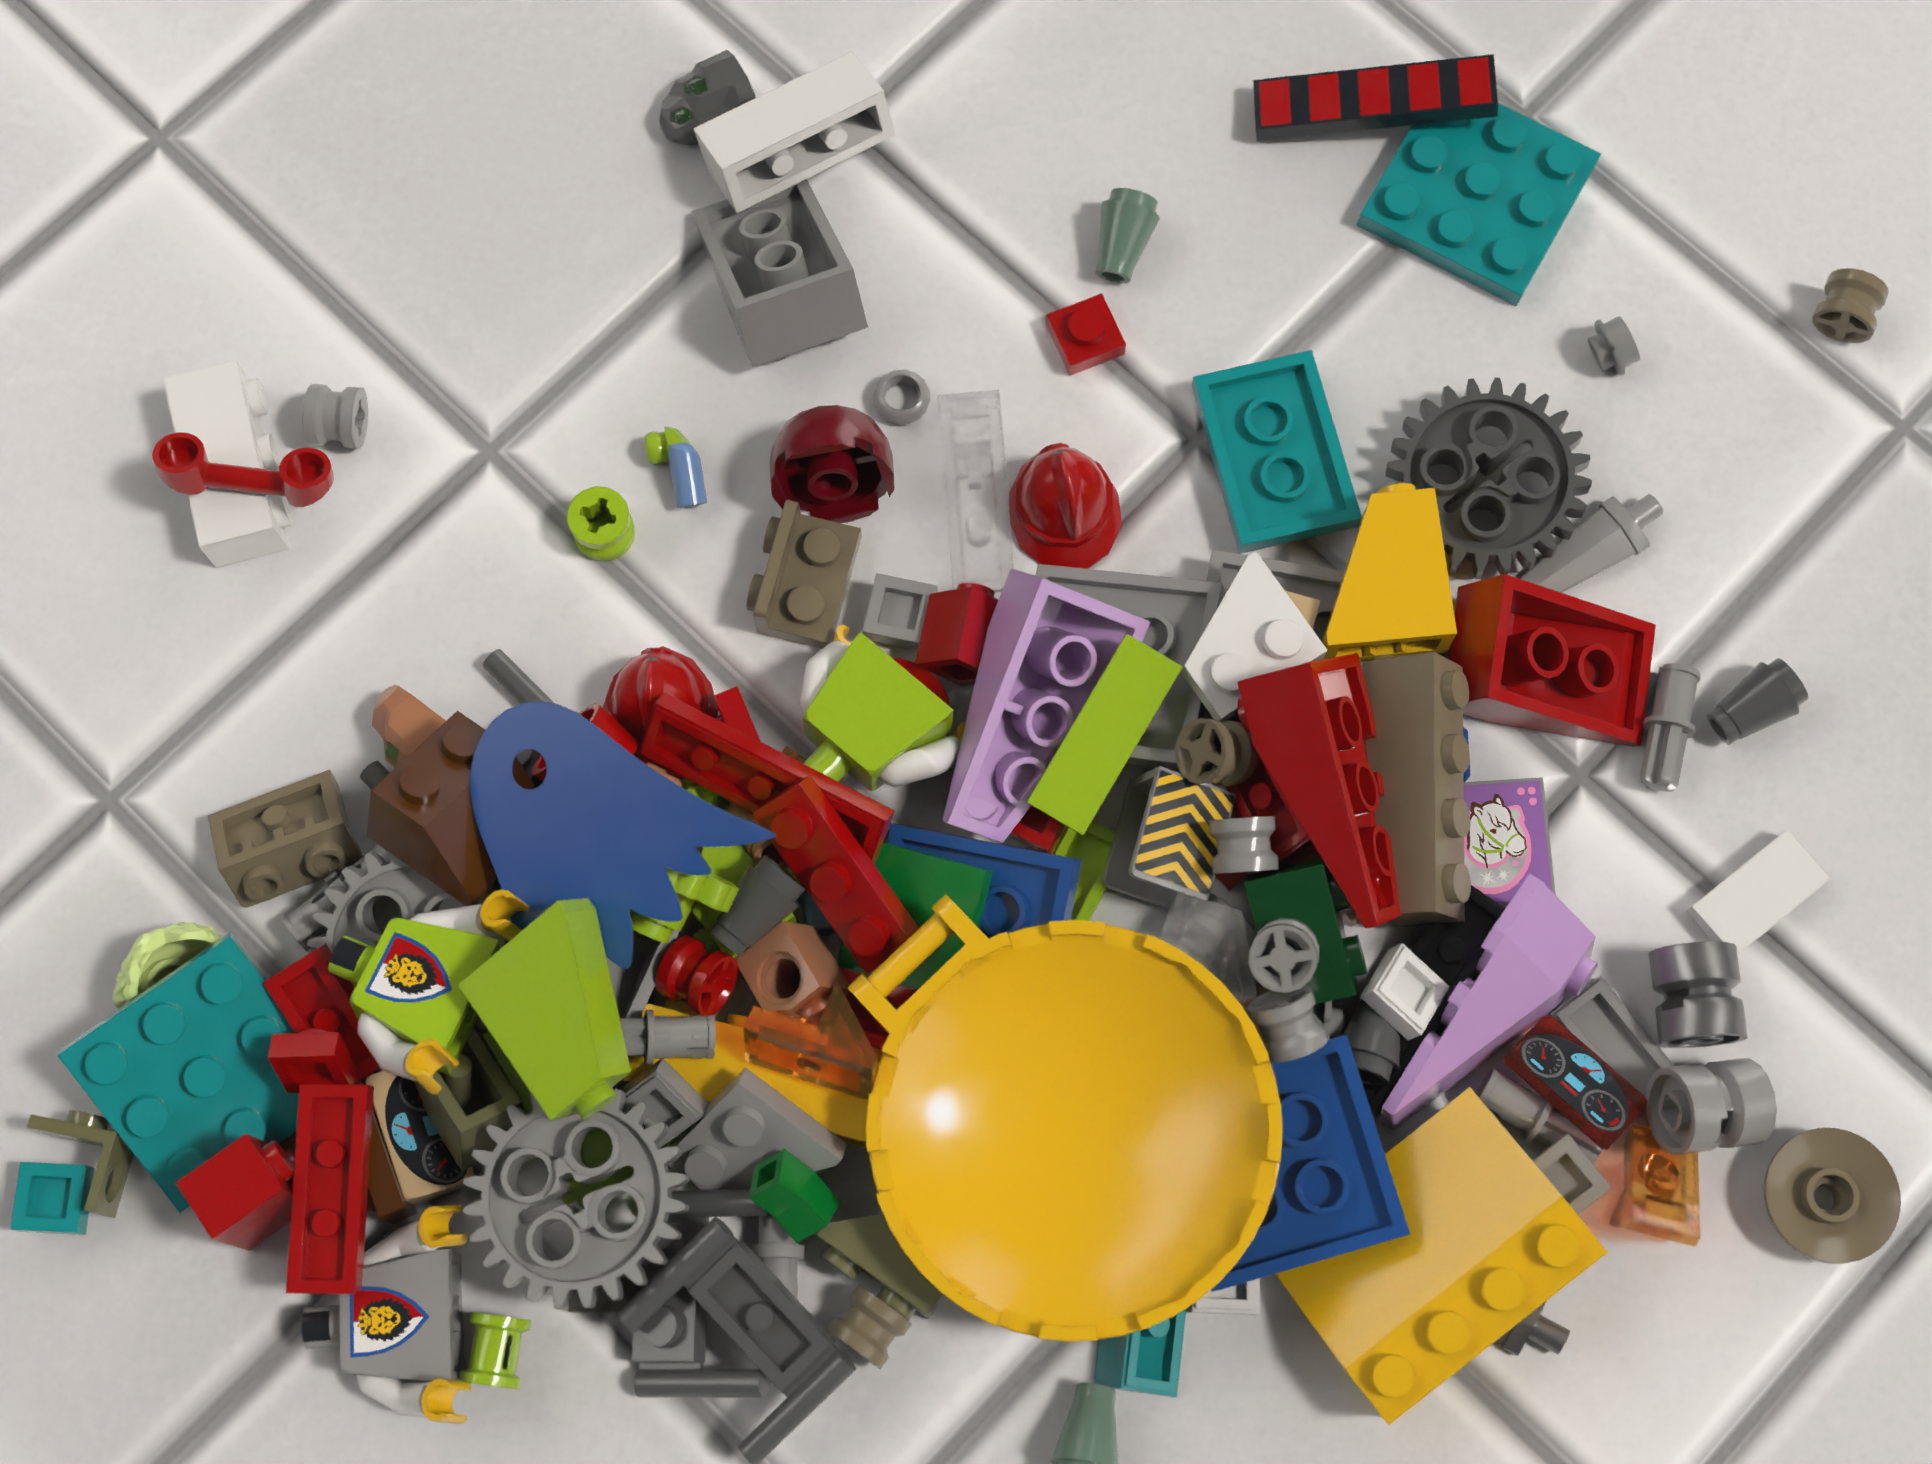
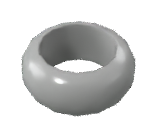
[874,370,930,425]

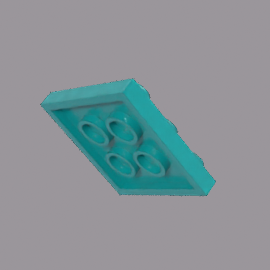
[1357,103,1601,306]
[57,932,299,1213]

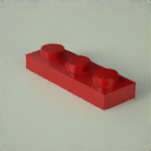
[752,774,919,974]
[286,1084,374,1294]

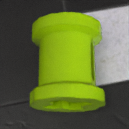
[459,1312,531,1389]

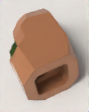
[372,684,446,768]

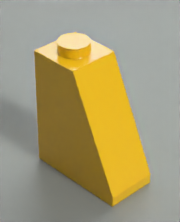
[1321,483,1457,661]

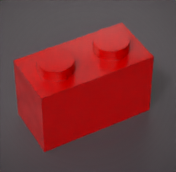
[176,1133,295,1251]

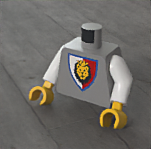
[302,1205,471,1424]

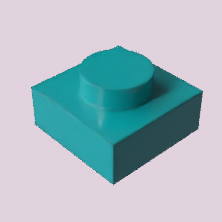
[10,1162,95,1235]

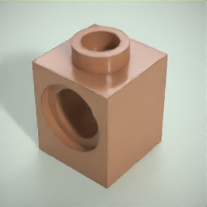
[736,921,851,1030]

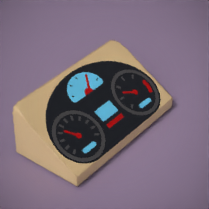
[365,1070,476,1206]

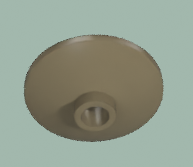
[1763,1128,1901,1264]

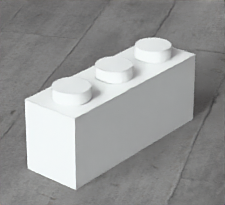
[693,51,895,213]
[163,359,293,568]

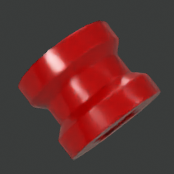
[655,935,738,1016]

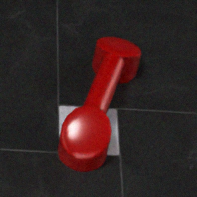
[152,432,334,507]

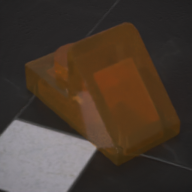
[743,984,877,1101]
[1609,1123,1700,1247]

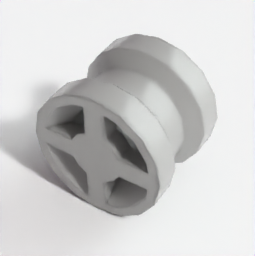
[302,384,368,448]
[1209,816,1279,874]
[1249,918,1320,993]
[1247,985,1328,1063]

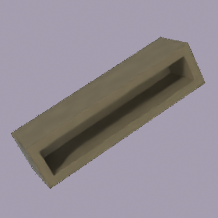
[1363,652,1471,927]

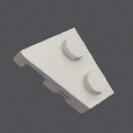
[1181,551,1328,722]

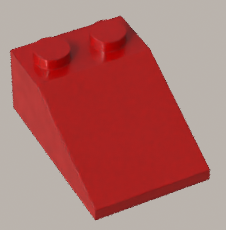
[1448,574,1656,747]

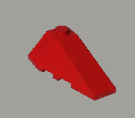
[1237,653,1401,929]

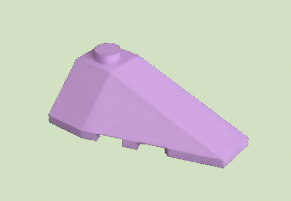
[942,568,1150,843]
[1381,873,1598,1131]

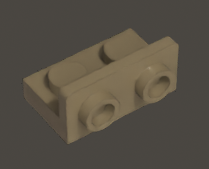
[746,500,862,649]
[208,770,363,908]

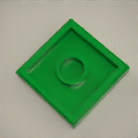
[837,842,993,989]

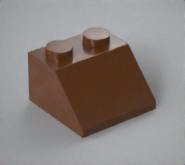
[367,711,535,906]

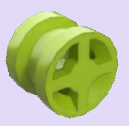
[567,486,635,562]

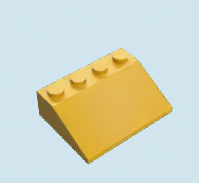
[1275,1087,1608,1425]

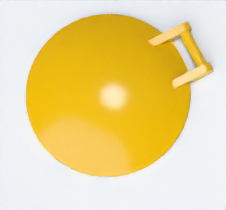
[847,894,1283,1341]

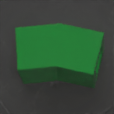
[749,1149,841,1243]

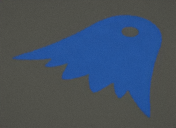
[470,701,776,969]

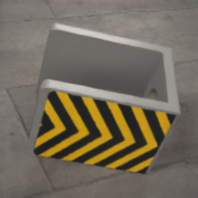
[1102,766,1236,910]

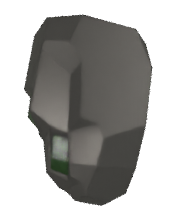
[659,50,756,146]

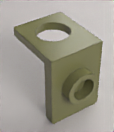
[27,1110,134,1218]

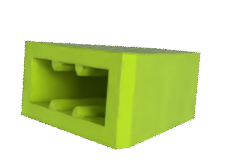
[458,898,631,1121]

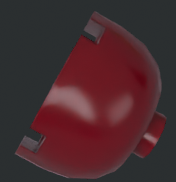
[770,405,894,523]

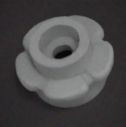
[1587,316,1640,375]

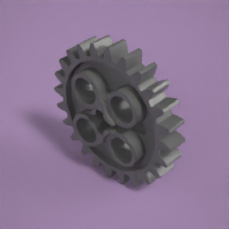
[1385,377,1592,579]

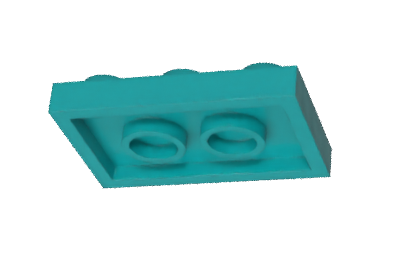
[1191,350,1362,554]

